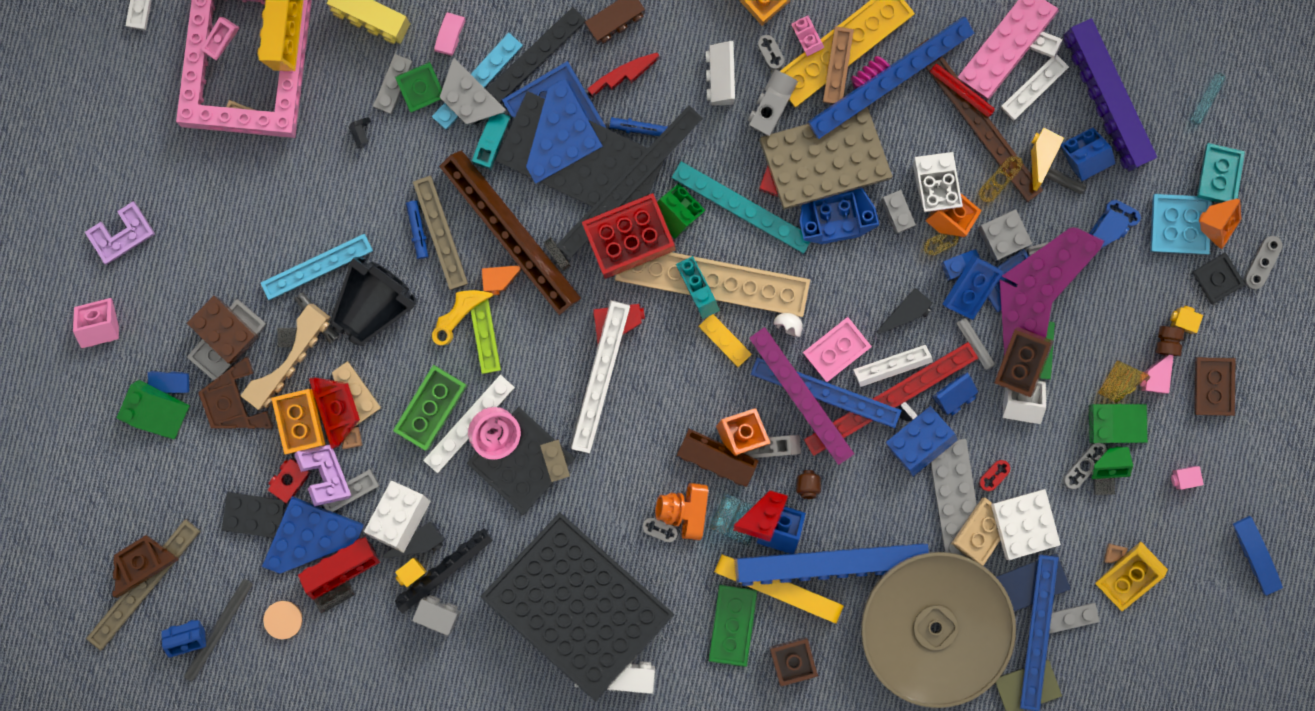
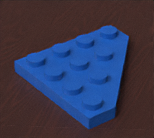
[502,61,607,128]
[526,79,603,184]
[262,496,364,574]

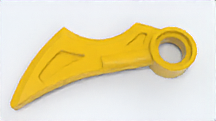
[432,290,493,345]

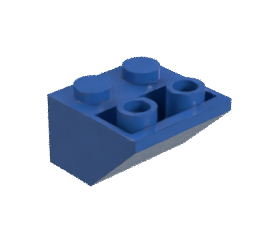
[1060,127,1116,181]

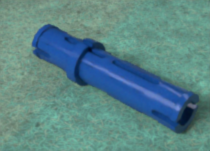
[609,117,668,136]
[406,201,429,259]

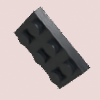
[221,492,285,538]

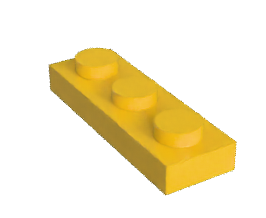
[698,314,752,367]

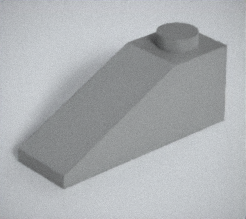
[744,435,801,458]

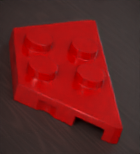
[309,377,360,449]

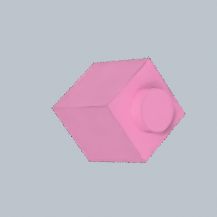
[1171,466,1204,490]

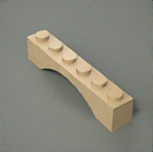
[240,304,331,410]

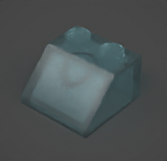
[709,493,753,546]

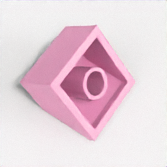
[73,298,119,348]

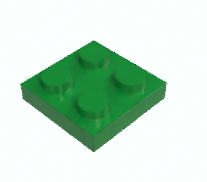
[395,62,442,113]

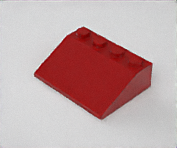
[582,193,676,279]

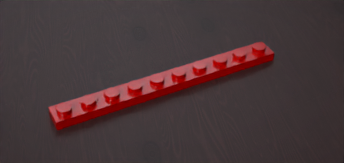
[803,342,978,456]

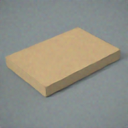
[951,497,1000,566]

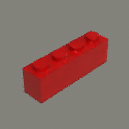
[298,537,380,600]

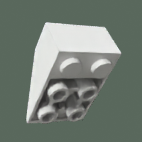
[913,152,963,212]

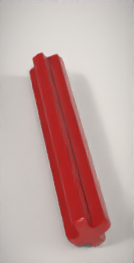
[930,64,995,117]

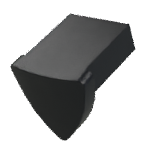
[349,117,371,149]

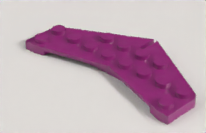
[1000,227,1104,356]

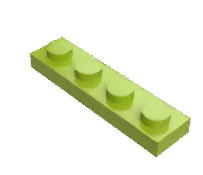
[471,299,501,374]

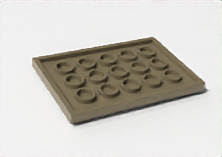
[759,107,893,210]

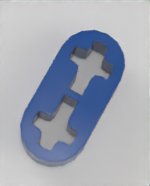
[1105,200,1141,227]

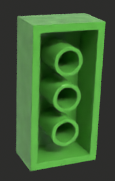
[393,365,468,451]

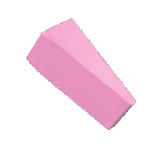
[200,17,239,60]

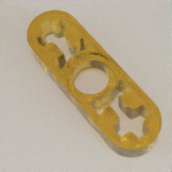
[979,156,1023,202]

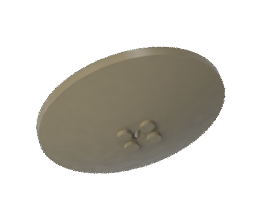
[861,552,1016,708]

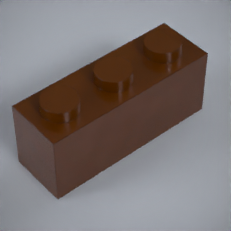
[585,0,645,44]

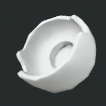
[773,313,803,337]

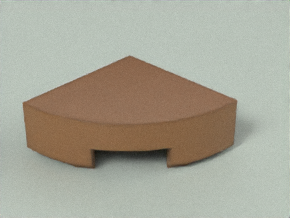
[343,427,363,449]
[1103,543,1128,563]

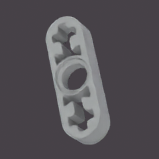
[1063,443,1107,489]

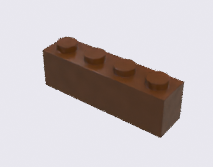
[677,429,759,487]

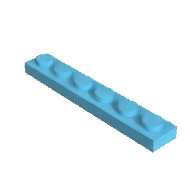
[432,33,523,130]
[261,234,374,300]

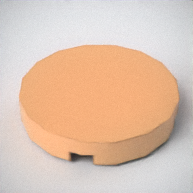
[263,601,303,640]

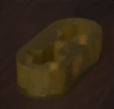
[923,233,959,256]

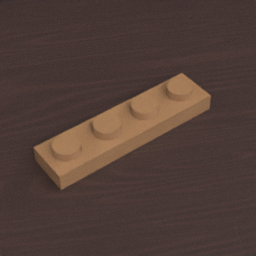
[823,26,854,104]

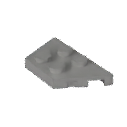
[440,58,506,125]

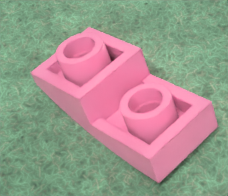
[434,13,465,56]
[791,15,824,56]

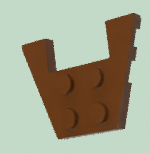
[198,356,273,429]

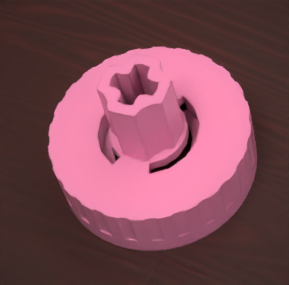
[468,407,521,459]

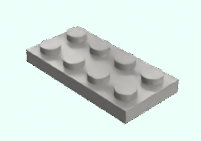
[187,299,267,380]

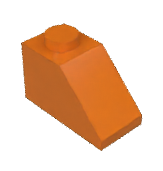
[482,265,522,296]

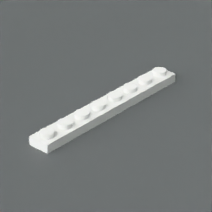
[571,300,630,453]

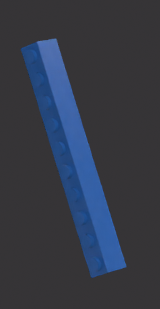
[734,543,929,586]

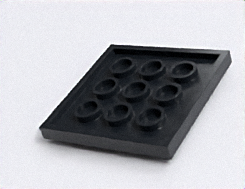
[467,407,575,515]

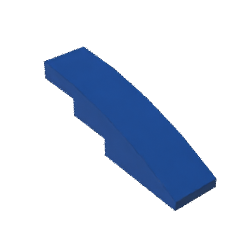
[1233,516,1283,596]

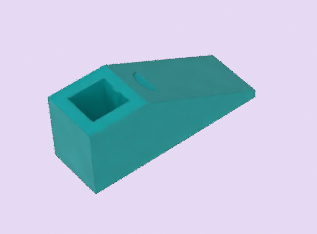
[472,114,511,171]
[676,256,720,319]

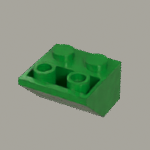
[657,184,706,239]

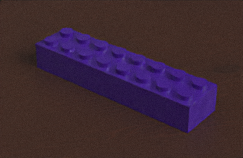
[1063,18,1158,172]

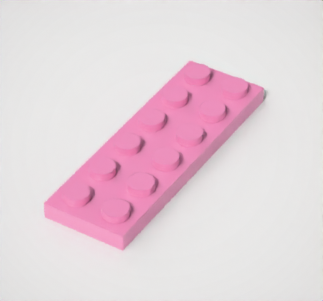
[958,0,1059,100]

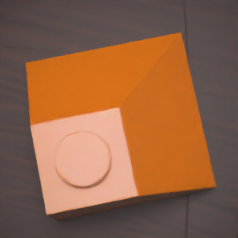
[925,193,981,237]
[1199,199,1242,249]
[716,408,770,456]

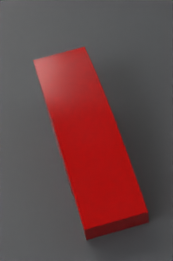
[587,52,659,98]

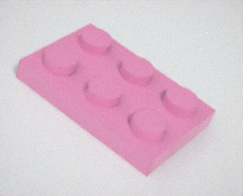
[803,317,872,382]

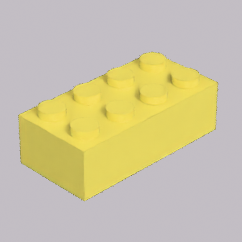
[327,0,410,44]

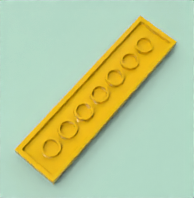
[780,0,915,108]

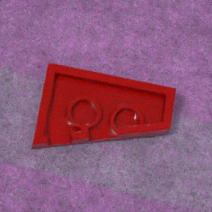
[733,490,788,541]

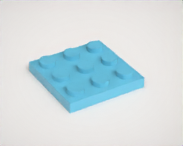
[1150,194,1212,255]

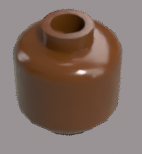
[796,470,821,499]

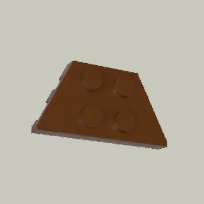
[112,535,179,598]

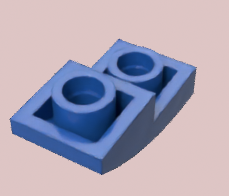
[148,371,189,393]

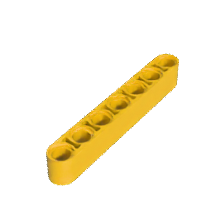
[714,554,844,624]

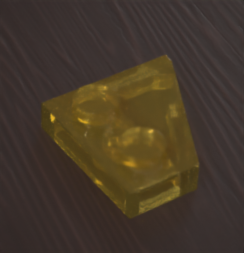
[1098,360,1150,403]

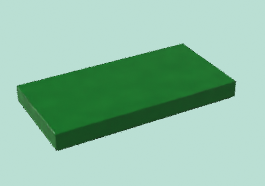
[709,584,757,667]

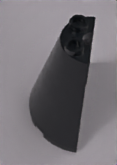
[330,257,417,346]

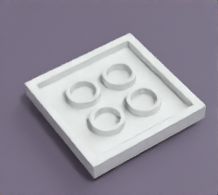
[991,489,1061,560]

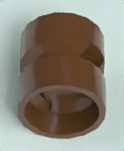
[1156,326,1185,357]

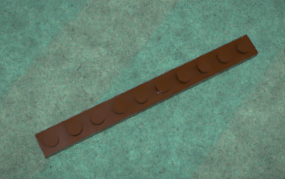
[913,38,1043,202]

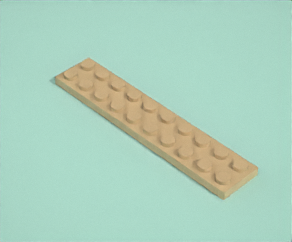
[615,252,810,317]

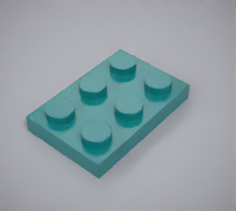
[1197,143,1245,203]

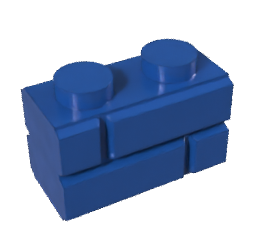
[161,620,206,658]

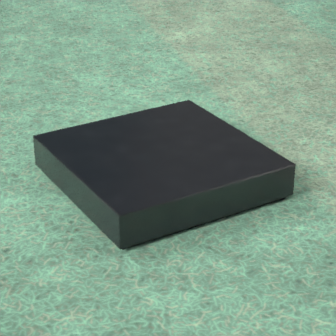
[1192,252,1245,305]

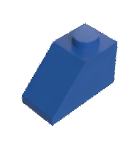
[941,249,980,281]

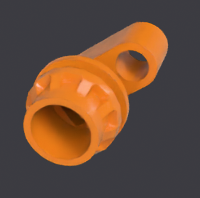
[655,483,708,540]

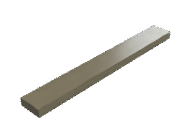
[86,519,201,651]

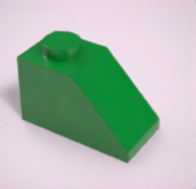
[1091,446,1133,479]

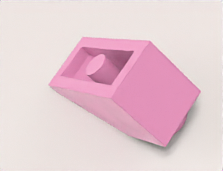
[1140,355,1173,394]

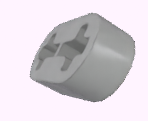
[758,35,784,70]
[643,517,678,542]

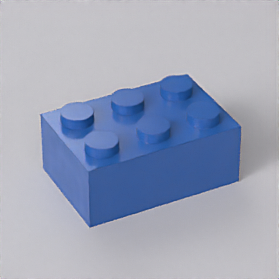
[886,406,958,476]

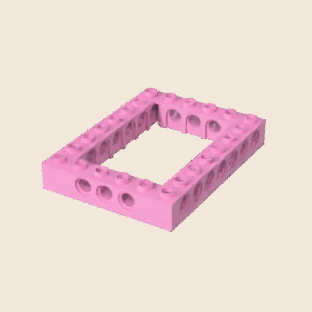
[176,0,312,138]

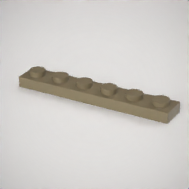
[413,176,468,290]

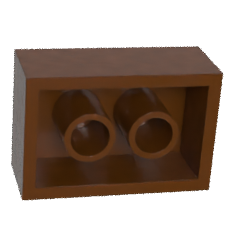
[187,295,259,365]
[994,327,1054,397]

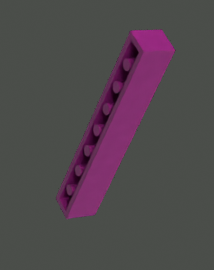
[749,327,854,465]

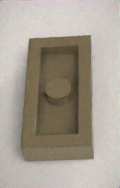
[540,440,570,482]

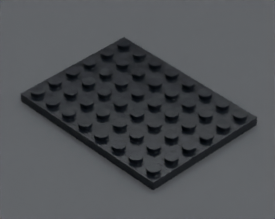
[480,512,674,702]

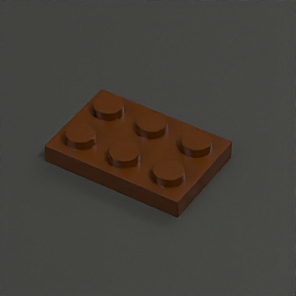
[1195,357,1236,416]

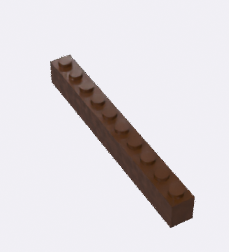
[439,150,582,315]

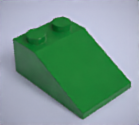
[116,380,190,439]
[1089,404,1148,443]

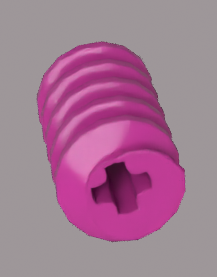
[851,56,890,89]

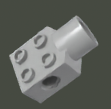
[748,69,798,136]

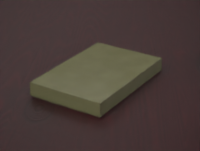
[995,659,1062,711]

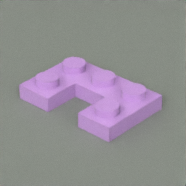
[85,201,155,265]
[295,445,351,506]

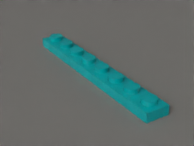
[671,161,810,254]

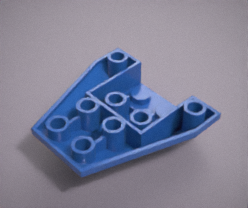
[800,188,879,244]

